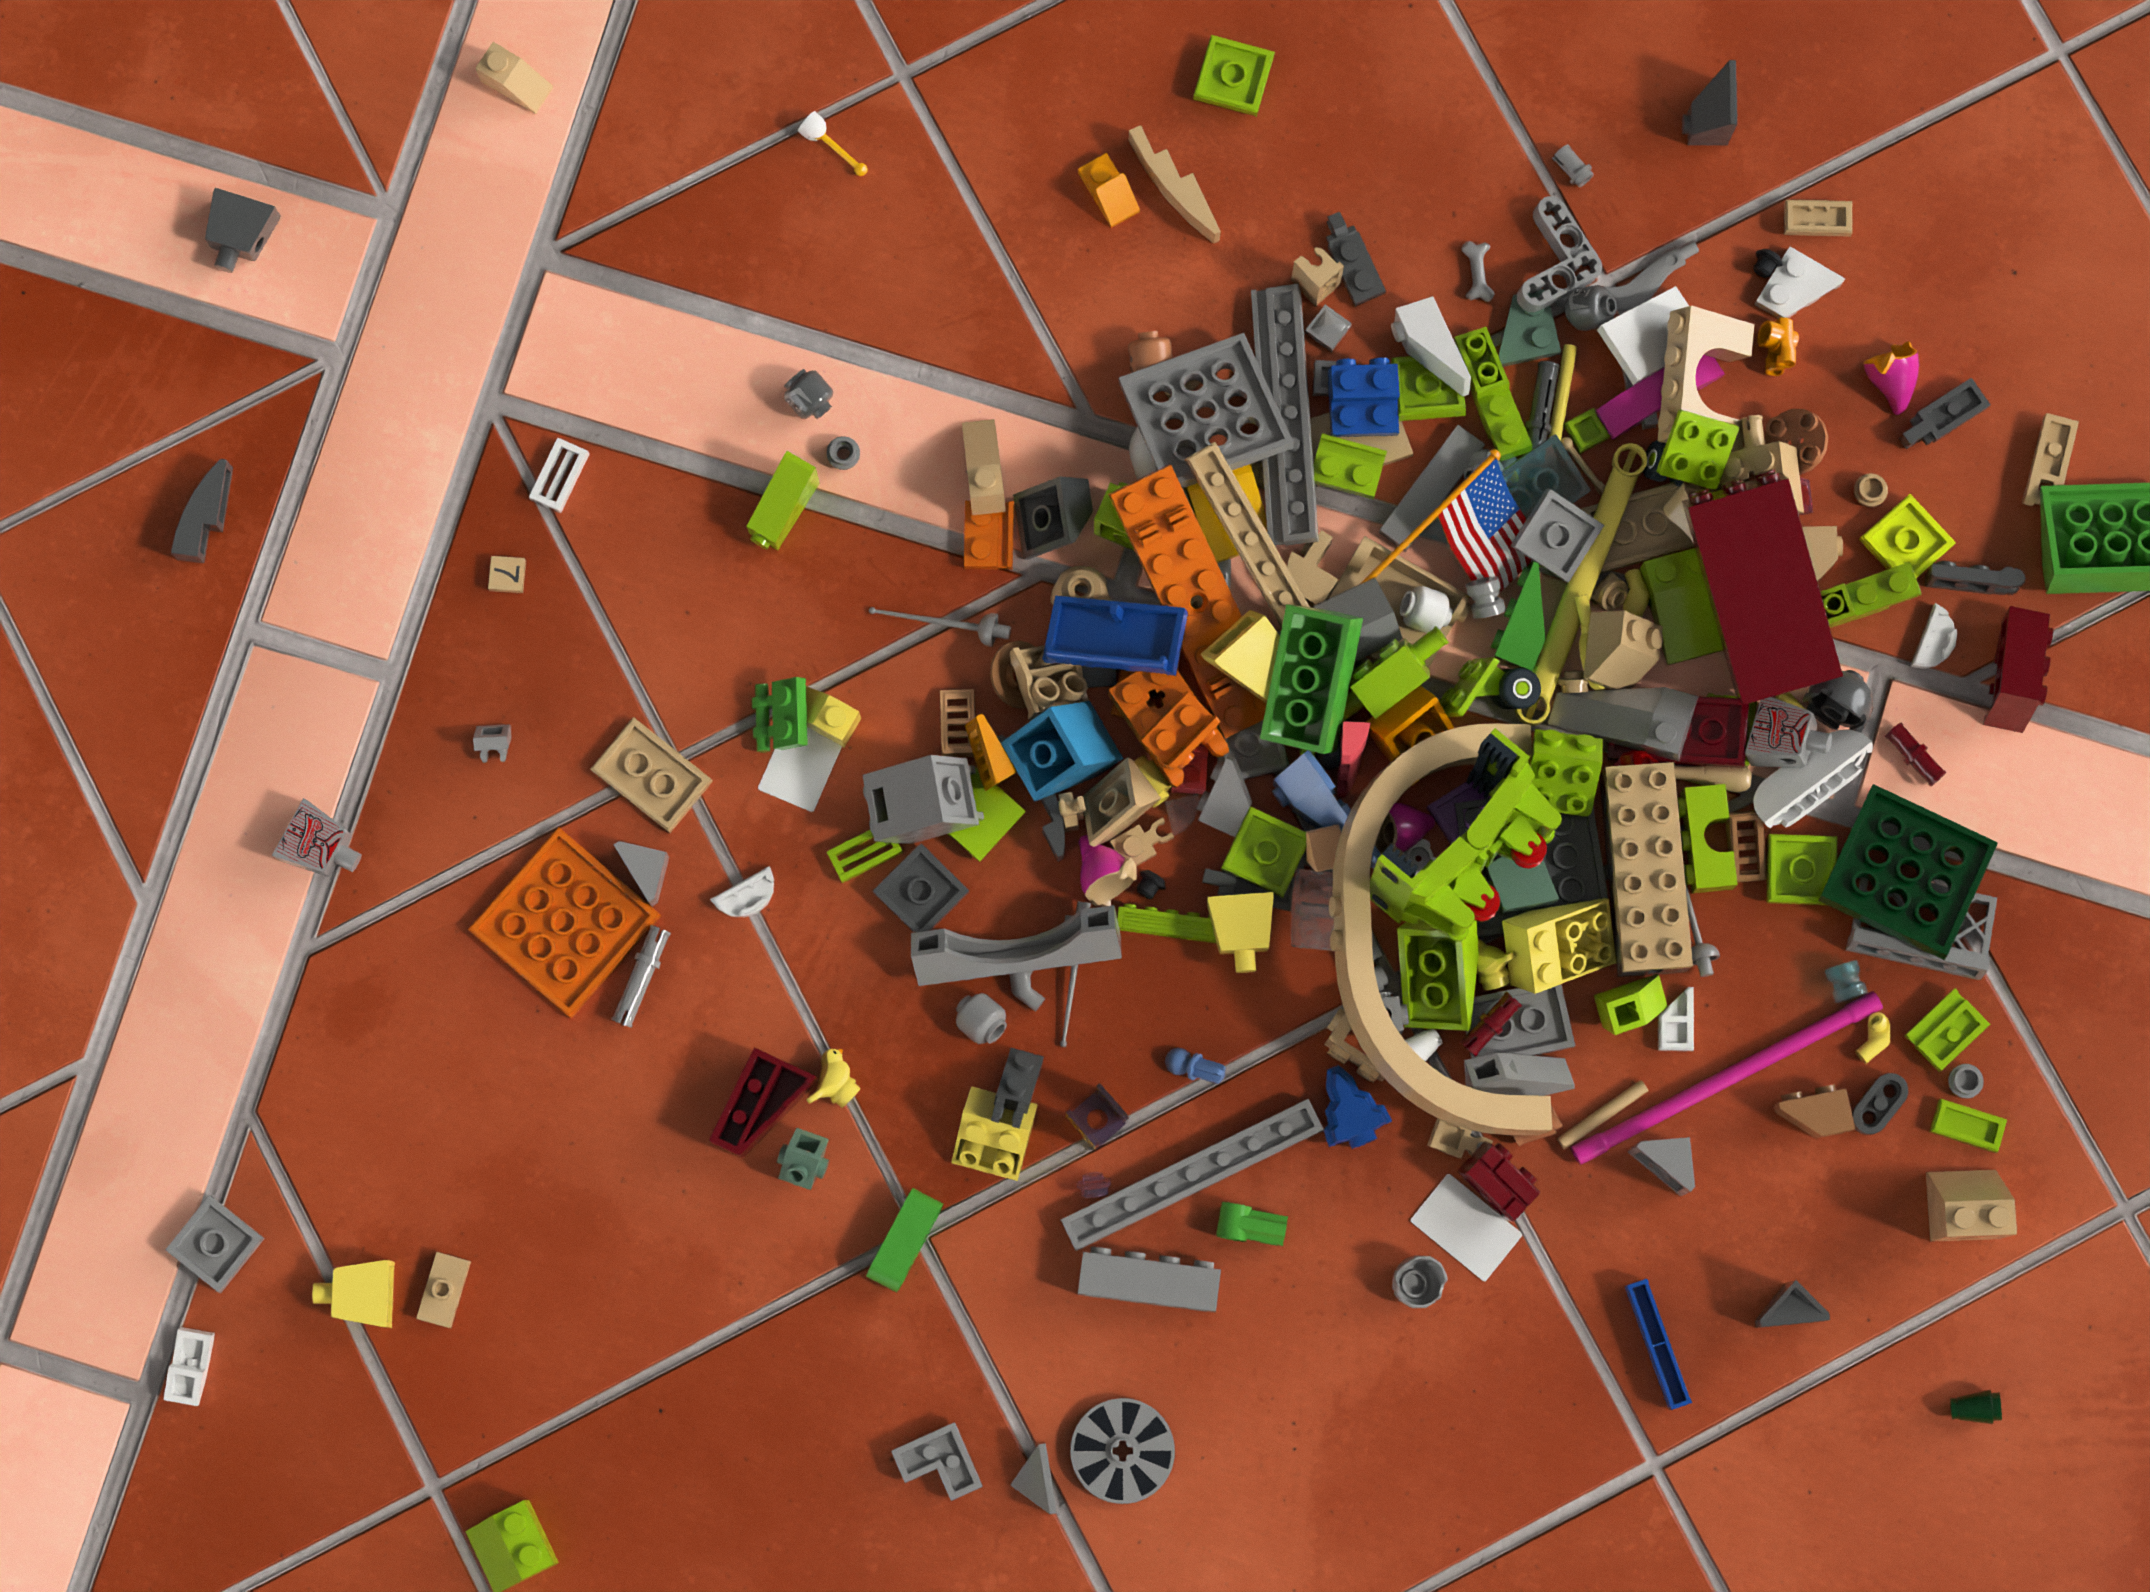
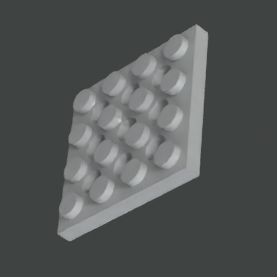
[1119,333,1294,488]

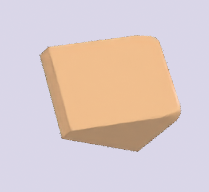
[1306,824,1341,872]

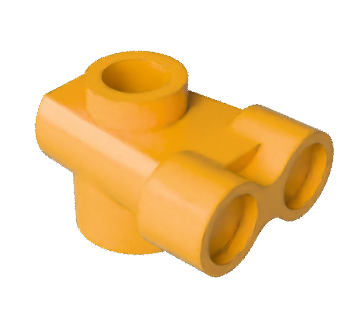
[1757,318,1799,376]

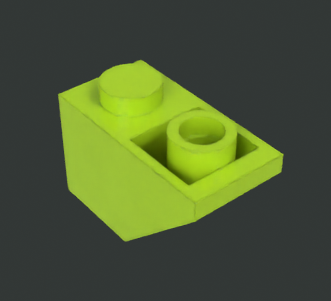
[1594,974,1668,1035]

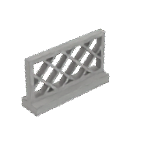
[1846,877,1997,980]

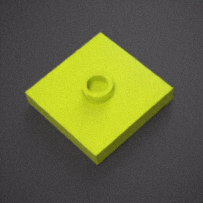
[1859,494,1956,578]

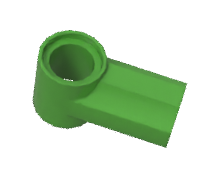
[1216,1202,1288,1246]

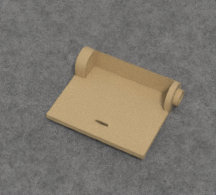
[1329,536,1472,668]

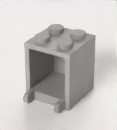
[863,755,984,844]

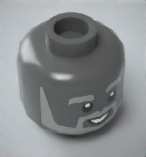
[1565,285,1617,331]
[784,369,833,420]

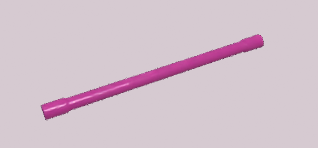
[1571,991,1883,1165]

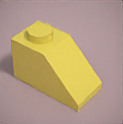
[806,686,861,747]

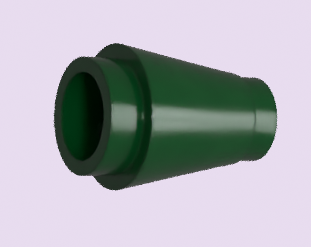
[1950,1390,2002,1424]

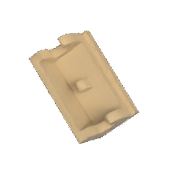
[1291,247,1344,307]

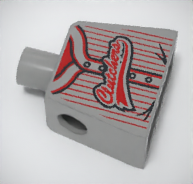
[1745,697,1832,768]
[272,798,362,877]

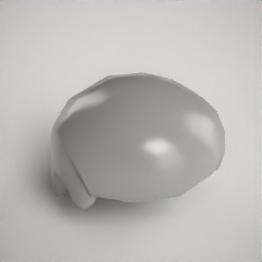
[1392,1255,1448,1308]

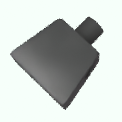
[205,188,281,273]

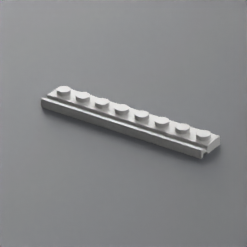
[1251,284,1319,547]

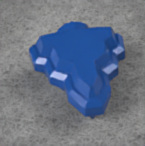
[1323,1065,1392,1149]

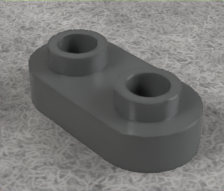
[1852,1073,1908,1135]

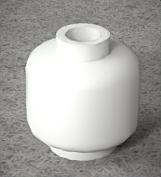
[1400,586,1453,633]

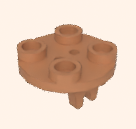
[1765,409,1828,475]

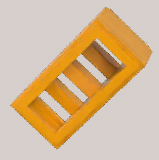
[965,713,1016,791]

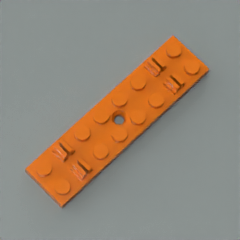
[1108,464,1267,739]

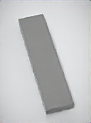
[1379,425,1485,552]

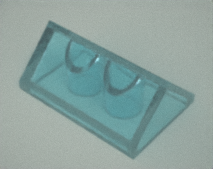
[1501,434,1591,519]

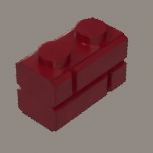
[1457,1142,1540,1222]

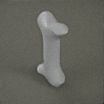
[1461,241,1495,302]

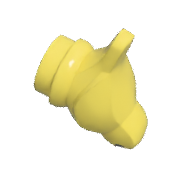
[1477,938,1515,990]
[806,1049,861,1108]

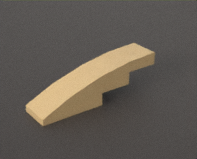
[1128,125,1221,244]

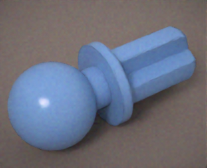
[1165,1048,1226,1084]

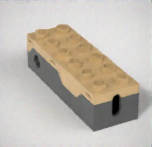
[1599,751,1693,977]

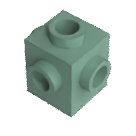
[777,1128,829,1190]

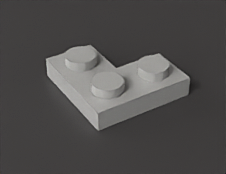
[891,1422,983,1501]

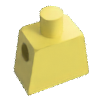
[1207,892,1274,973]
[312,1260,395,1328]

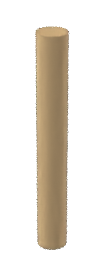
[1557,1080,1649,1150]

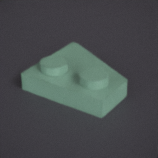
[1498,289,1561,367]

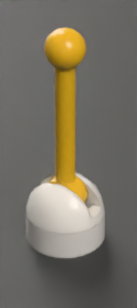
[798,111,867,176]

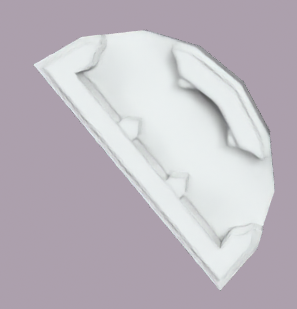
[1910,603,1957,669]
[710,866,775,918]

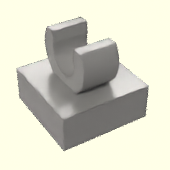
[473,724,512,763]

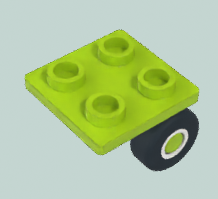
[1643,409,1739,490]
[1439,657,1541,717]

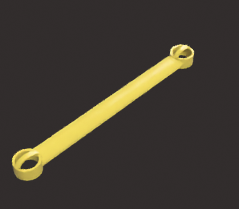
[1515,443,1647,726]

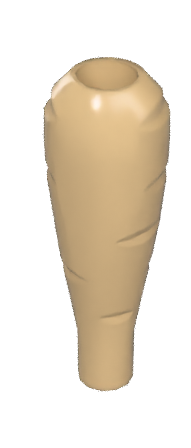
[1674,765,1752,792]

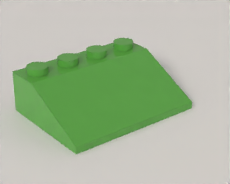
[2040,483,2150,594]

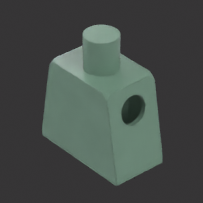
[1485,856,1559,914]

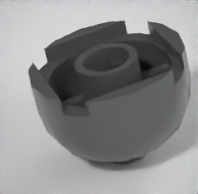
[1802,670,1873,733]

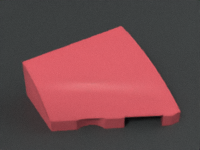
[1337,721,1370,798]

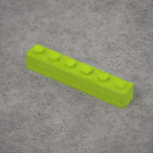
[1117,904,1216,943]

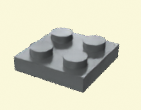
[873,843,969,933]

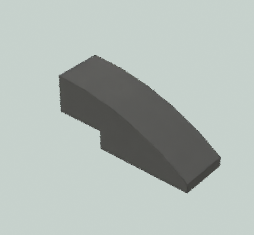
[171,459,233,563]

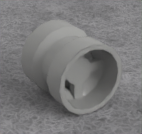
[1466,576,1506,619]

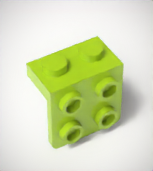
[1531,729,1603,816]

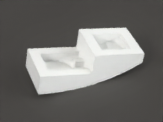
[163,1327,215,1406]

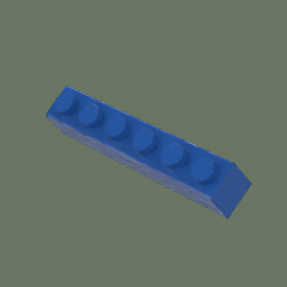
[1624,1279,1692,1410]

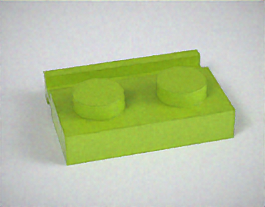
[1313,433,1387,500]
[1904,988,1990,1072]

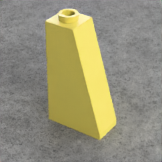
[1200,610,1280,704]

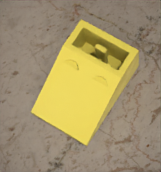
[1502,898,1616,994]

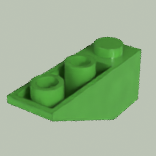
[1491,562,1546,671]

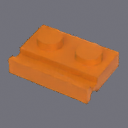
[964,500,1014,570]

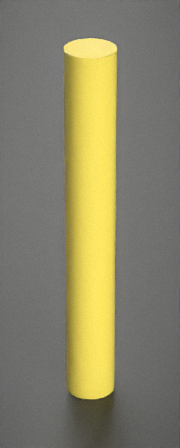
[1548,344,1577,444]

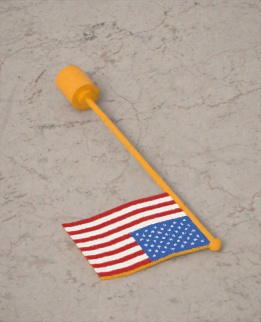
[1360,449,1532,594]

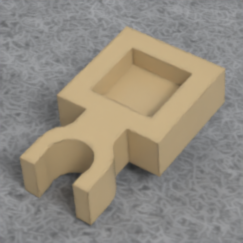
[1110,817,1174,867]
[1427,1118,1493,1159]

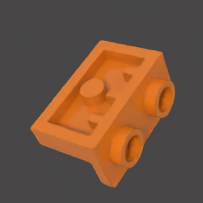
[1139,691,1221,770]

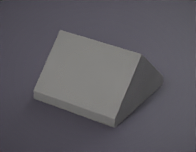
[1313,577,1403,661]
[1628,1137,1695,1196]

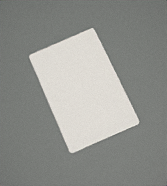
[758,727,842,812]
[1410,1174,1522,1281]

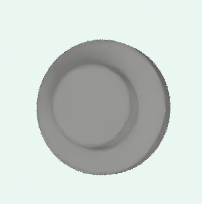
[1948,1064,1984,1099]

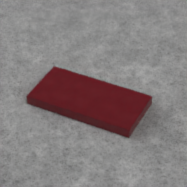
[1607,696,1749,768]

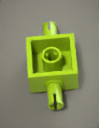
[1342,626,1449,723]

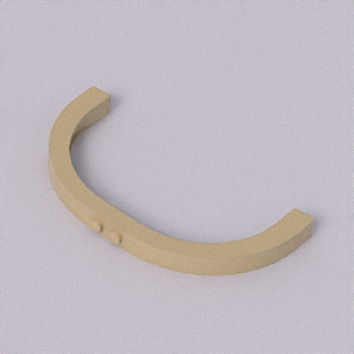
[1329,723,1552,1135]

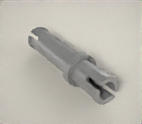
[611,925,671,1028]

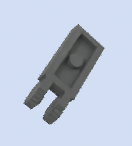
[1924,561,2026,596]
[991,1048,1044,1129]

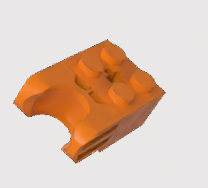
[1107,670,1229,788]

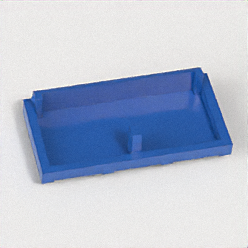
[1042,596,1188,676]

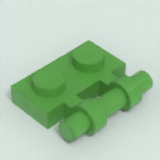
[752,677,808,753]

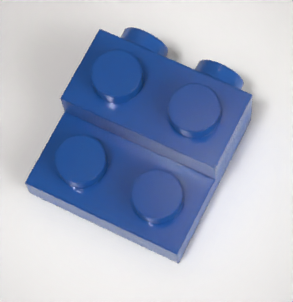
[1327,358,1400,437]

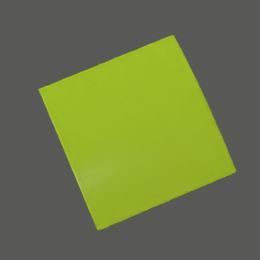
[947,767,1026,862]

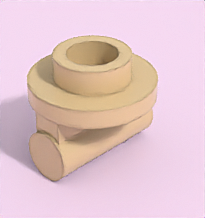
[1590,572,1628,611]

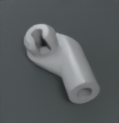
[1009,971,1046,1012]

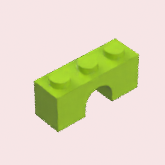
[1677,784,1738,893]

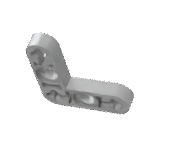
[1517,196,1602,312]

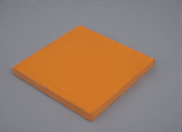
[468,827,661,1018]

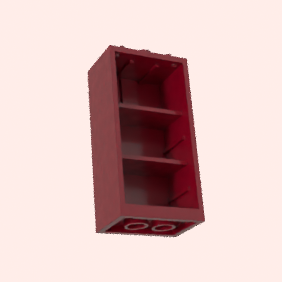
[1682,469,1843,705]

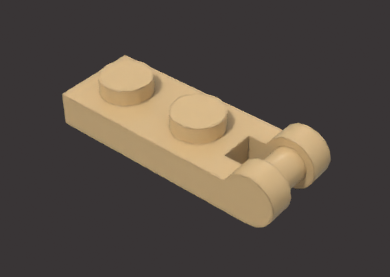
[2022,413,2079,506]

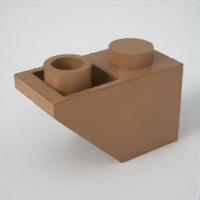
[1773,1084,1856,1139]

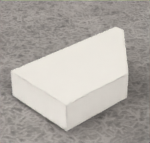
[1658,987,1694,1051]

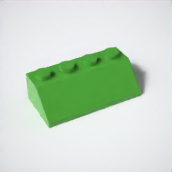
[1260,604,1363,754]

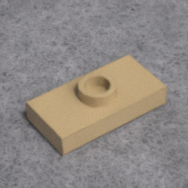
[1784,199,1852,237]
[416,1252,471,1328]

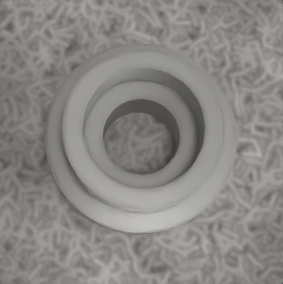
[827,436,860,470]

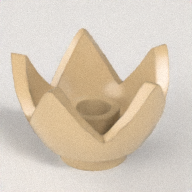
[1050,566,1110,604]

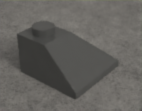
[1682,60,1737,145]
[1013,476,1093,560]

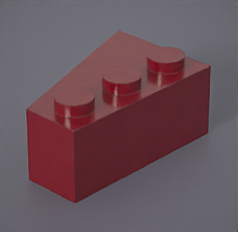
[1983,606,2054,733]
[709,1047,819,1159]

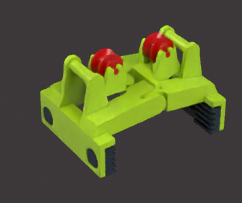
[1370,728,1562,942]

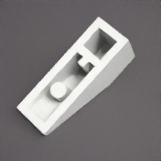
[1391,296,1471,396]

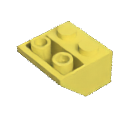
[951,1086,1038,1181]

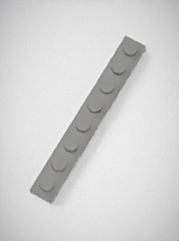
[1061,1099,1324,1251]

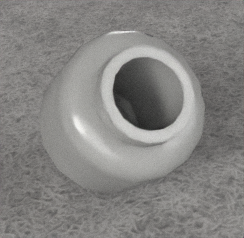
[956,993,1007,1044]

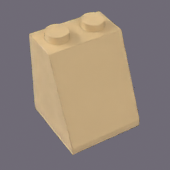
[1926,1170,2017,1242]

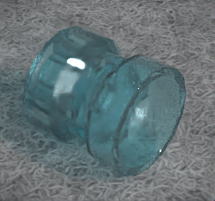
[1825,960,1868,1003]

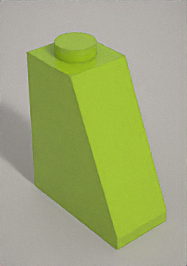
[747,451,820,551]

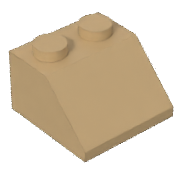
[1583,610,1663,690]

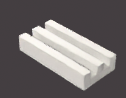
[529,438,589,513]

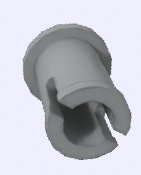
[1552,144,1594,188]

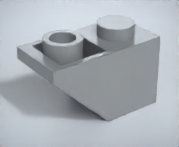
[1196,755,1252,837]

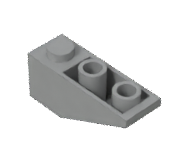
[1464,1053,1575,1096]

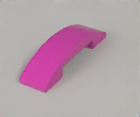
[1595,355,1725,440]

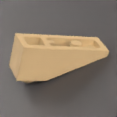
[962,419,1006,515]

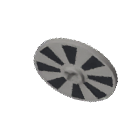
[1070,1398,1175,1504]

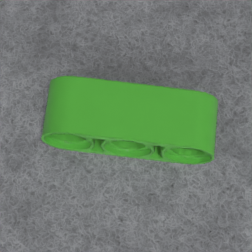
[866,1188,944,1293]

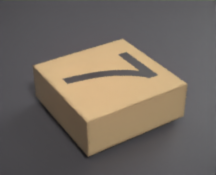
[488,556,526,593]

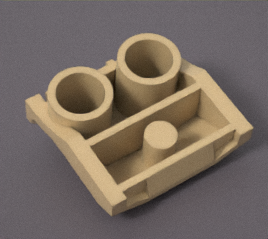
[1009,645,1089,721]

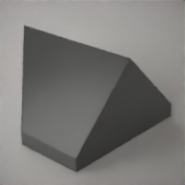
[1755,1280,1830,1328]

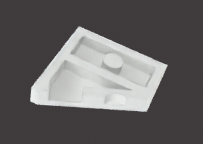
[1754,246,1845,319]

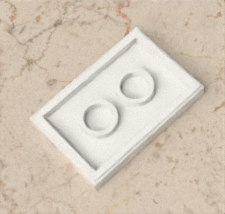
[1597,286,1689,385]

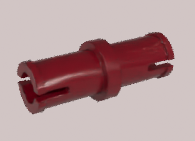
[1885,722,1947,787]
[1460,991,1522,1057]

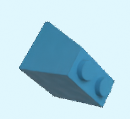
[1001,701,1123,801]

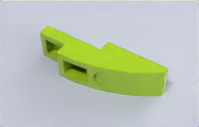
[1455,327,1533,462]
[1820,562,1922,628]

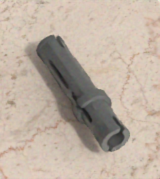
[1522,361,1560,463]

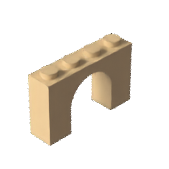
[1658,305,1754,452]

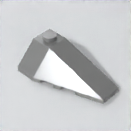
[1547,687,1698,761]

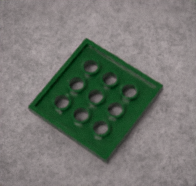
[1818,784,1998,960]

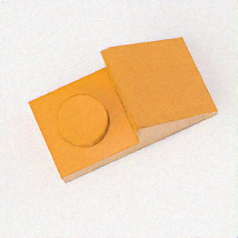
[1078,153,1140,228]

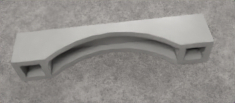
[911,905,1122,986]

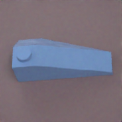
[1272,750,1381,869]

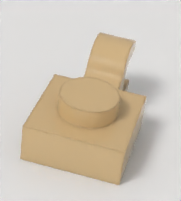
[1058,792,1086,832]

